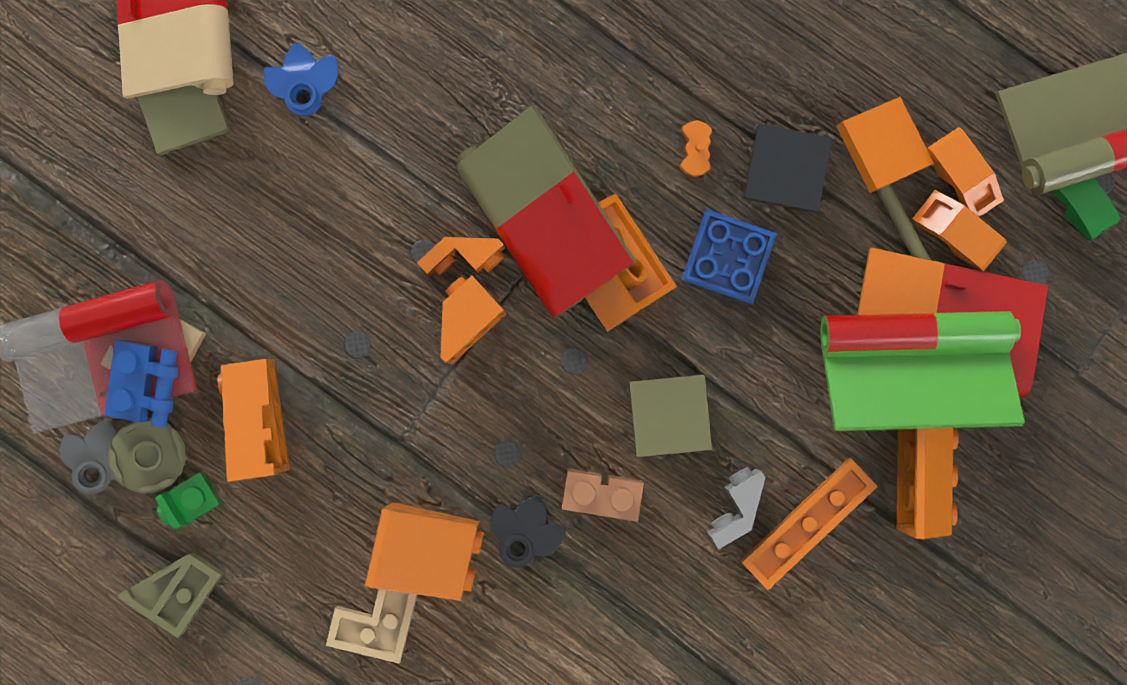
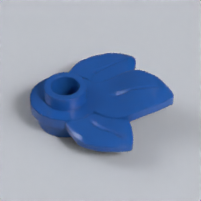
[264,42,339,116]

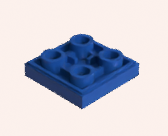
[681,209,777,305]

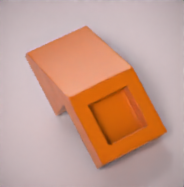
[928,127,1004,217]
[912,190,1007,272]
[417,237,505,277]

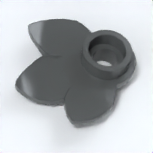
[59,420,117,494]

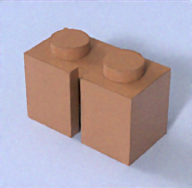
[562,468,644,522]

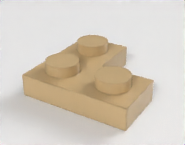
[326,589,417,664]

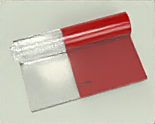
[0,280,198,434]

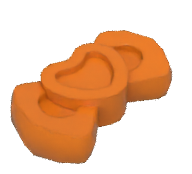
[679,120,712,177]

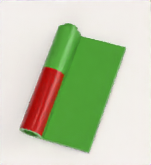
[820,311,1025,431]

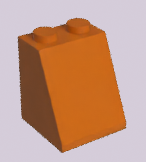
[365,502,484,601]

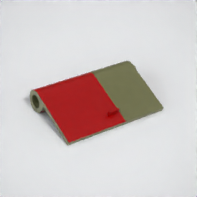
[455,105,637,319]

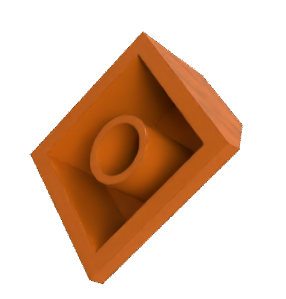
[440,276,507,364]

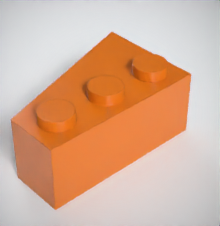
[217,359,290,482]

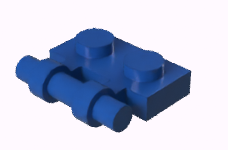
[104,340,179,427]

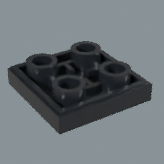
[743,124,833,213]

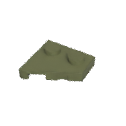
[117,552,224,638]

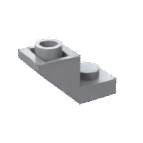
[707,467,765,550]

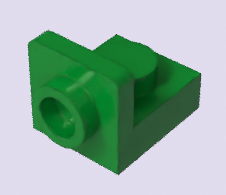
[155,471,223,530]

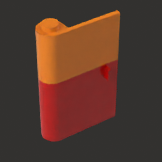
[857,248,1048,398]

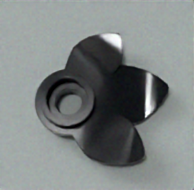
[491,495,566,568]

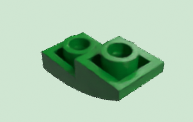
[1051,178,1121,241]

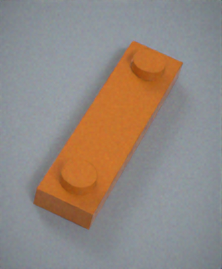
[740,458,878,590]

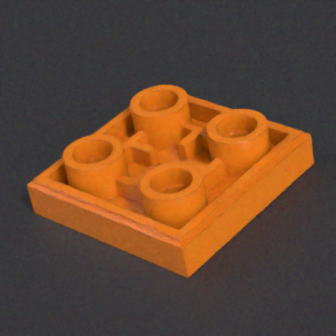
[836,97,934,193]

